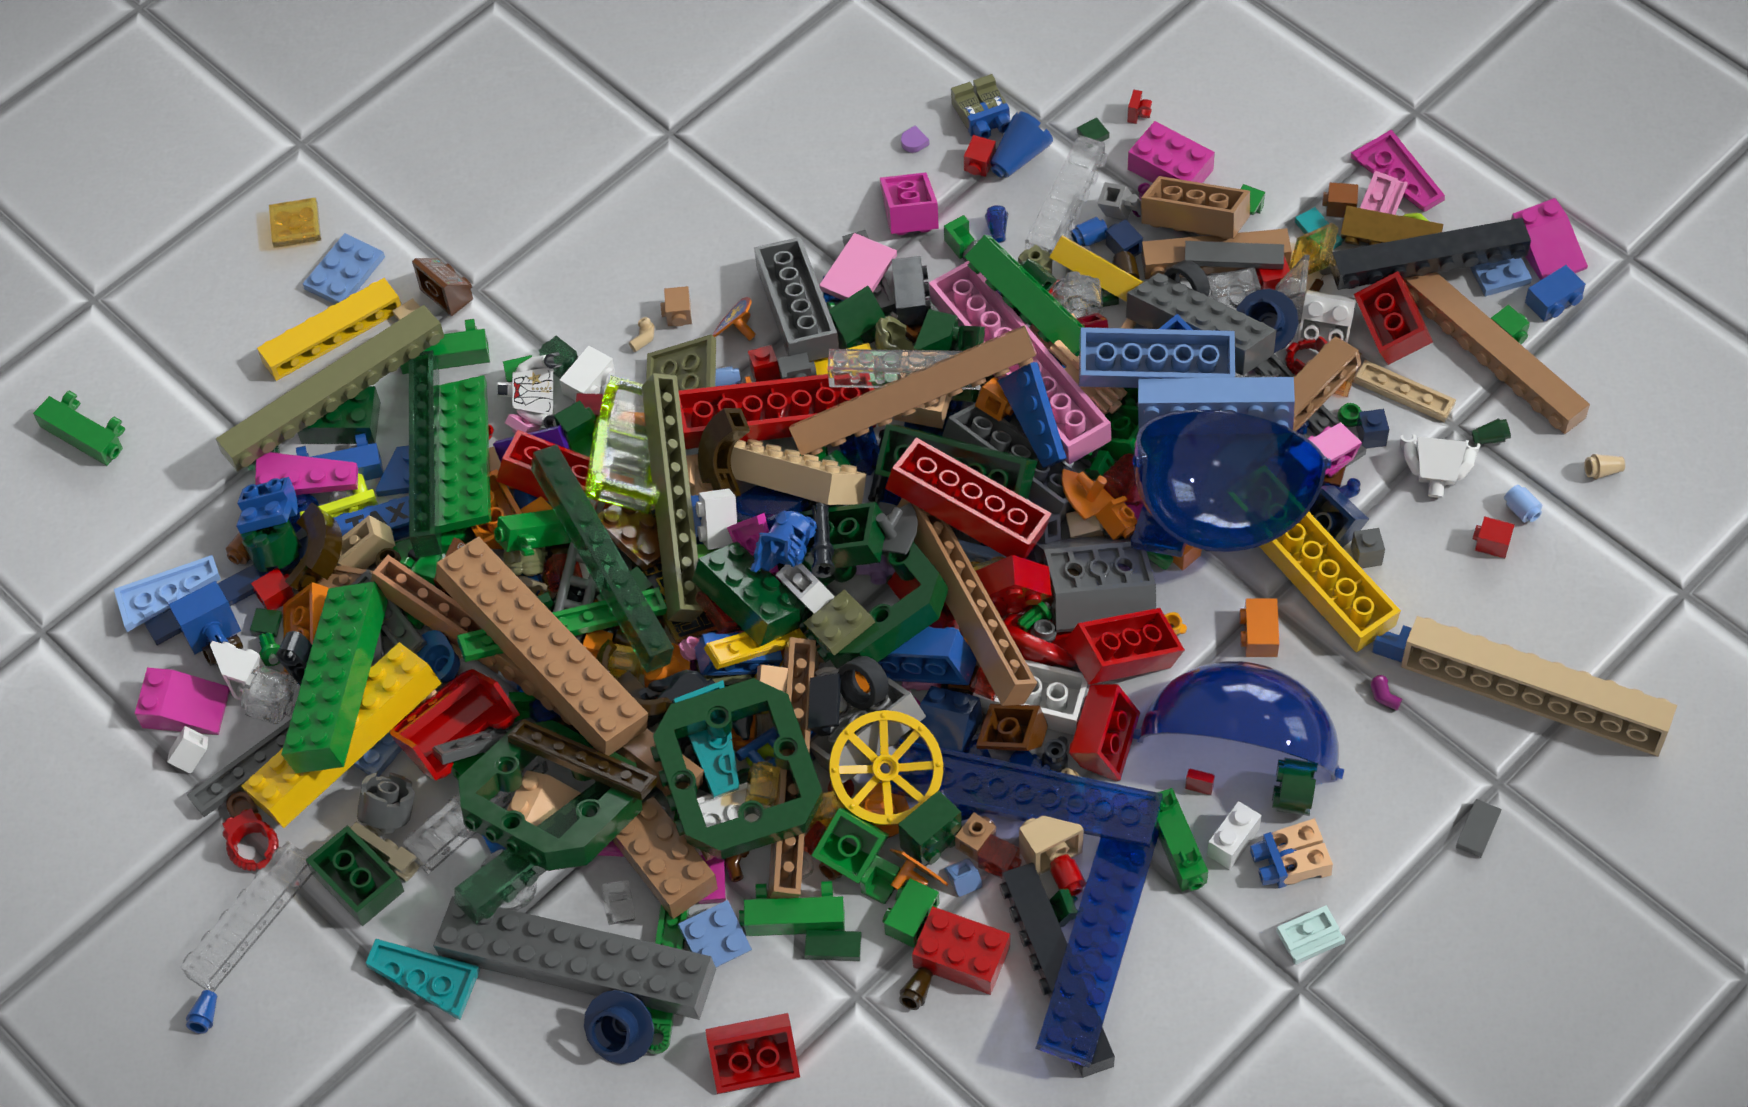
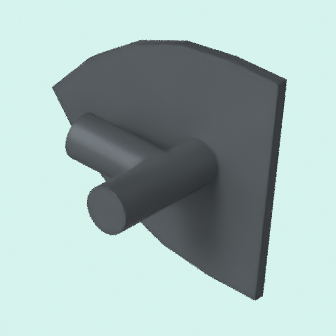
[876,503,918,555]

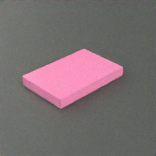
[819,233,897,301]

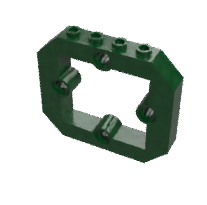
[785,542,949,669]
[650,678,823,860]
[458,720,643,871]

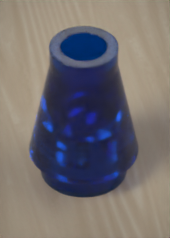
[985,205,1009,243]

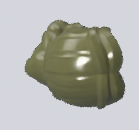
[875,316,915,369]
[503,547,548,576]

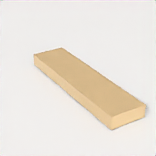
[1353,360,1456,423]

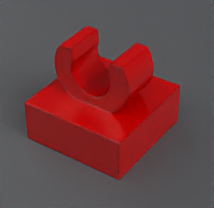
[1127,89,1152,124]

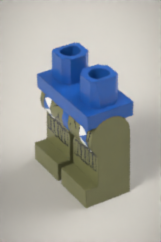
[951,74,1010,139]

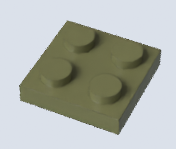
[804,589,875,655]

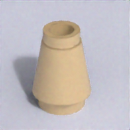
[1584,454,1625,479]

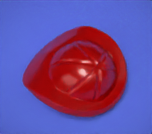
[1003,604,1077,667]

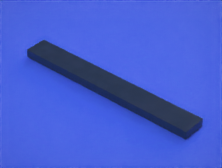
[144,535,308,645]

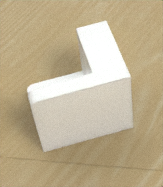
[167,726,208,773]

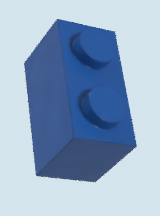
[1525,265,1586,322]

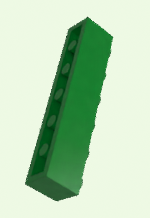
[964,235,1085,357]

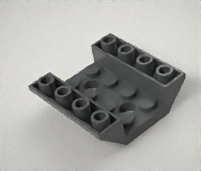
[1033,534,1156,633]

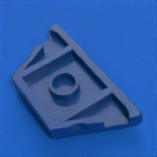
[376,442,438,497]

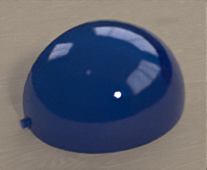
[1133,410,1332,552]
[1133,661,1344,781]

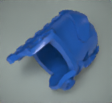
[751,510,817,572]

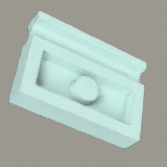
[1276,905,1346,965]

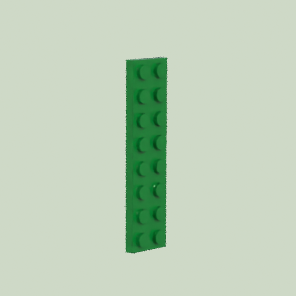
[437,375,491,533]

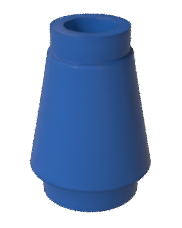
[186,990,218,1034]

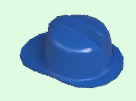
[416,630,461,683]

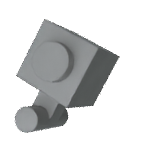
[1097,182,1141,220]

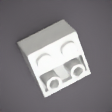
[1297,290,1356,343]
[210,641,271,706]

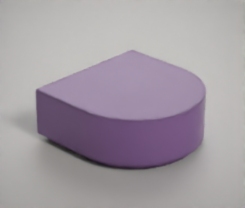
[901,125,930,153]

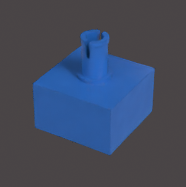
[168,581,241,655]

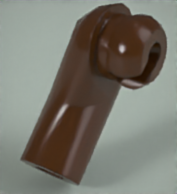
[725,851,750,882]

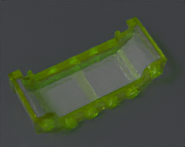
[584,375,660,514]

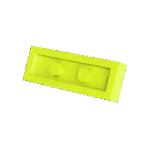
[300,473,378,518]

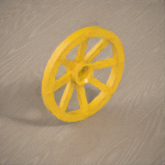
[829,710,943,825]

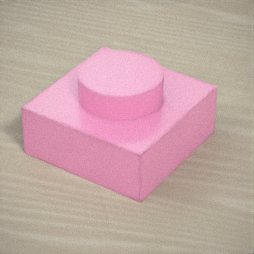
[505,414,541,434]

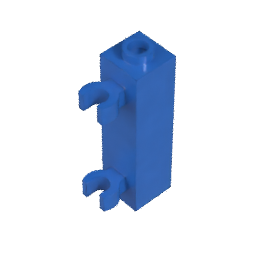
[296,433,384,481]

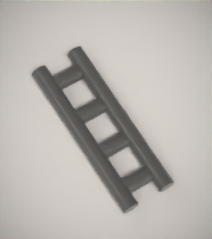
[553,542,605,645]

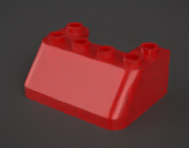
[390,669,520,781]

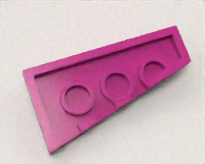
[1351,129,1445,212]
[255,452,358,495]

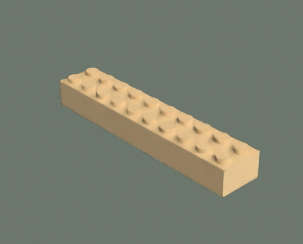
[1401,616,1677,757]

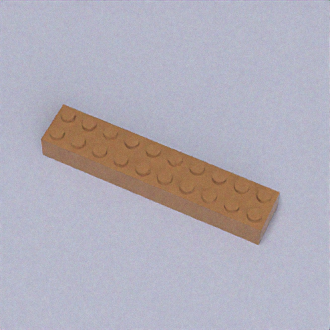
[436,536,648,756]

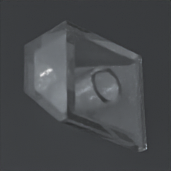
[1275,254,1310,324]

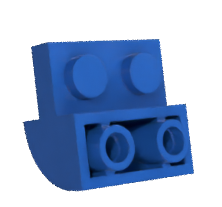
[236,477,298,534]

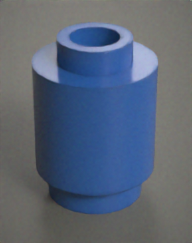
[1070,217,1108,246]

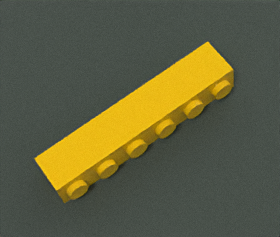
[257,278,401,381]

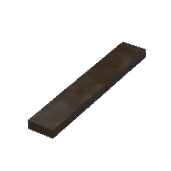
[507,719,657,800]

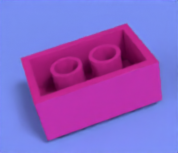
[1127,121,1215,183]

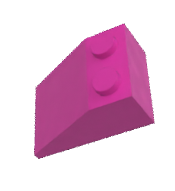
[880,172,939,235]
[1511,198,1588,280]
[134,667,230,735]

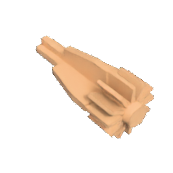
[1049,340,1127,416]

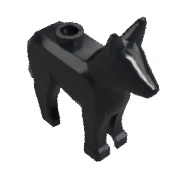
[638,669,753,754]

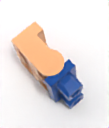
[1250,818,1333,888]

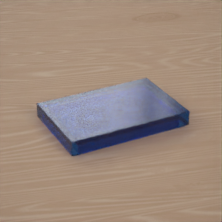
[736,485,809,531]

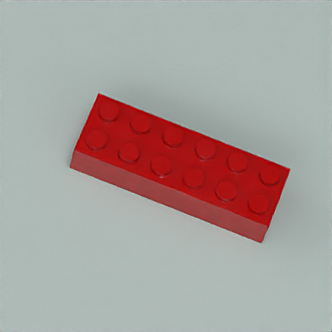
[885,438,1052,559]

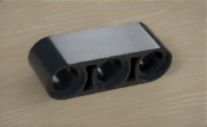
[276,631,312,686]

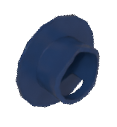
[1236,289,1299,353]
[584,990,654,1064]

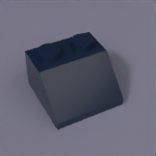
[1304,486,1369,547]
[913,686,983,756]

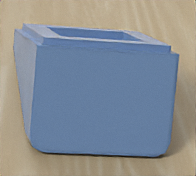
[944,858,983,897]

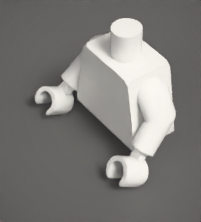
[1400,434,1480,498]

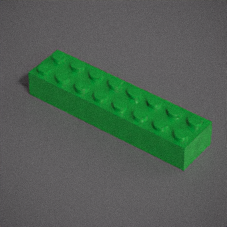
[281,581,388,773]

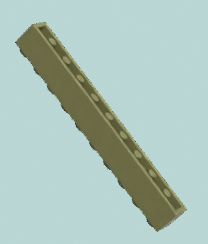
[216,305,444,472]
[641,373,704,622]

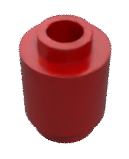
[1050,854,1086,896]

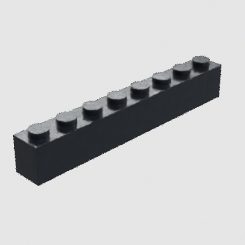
[1330,218,1531,290]
[999,862,1115,1078]

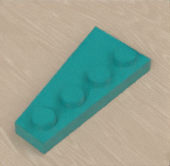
[673,680,739,799]
[366,939,480,1020]

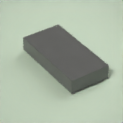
[1456,799,1502,858]

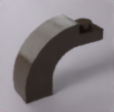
[698,408,750,500]
[285,502,342,592]

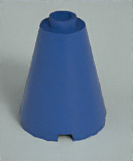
[990,111,1053,178]

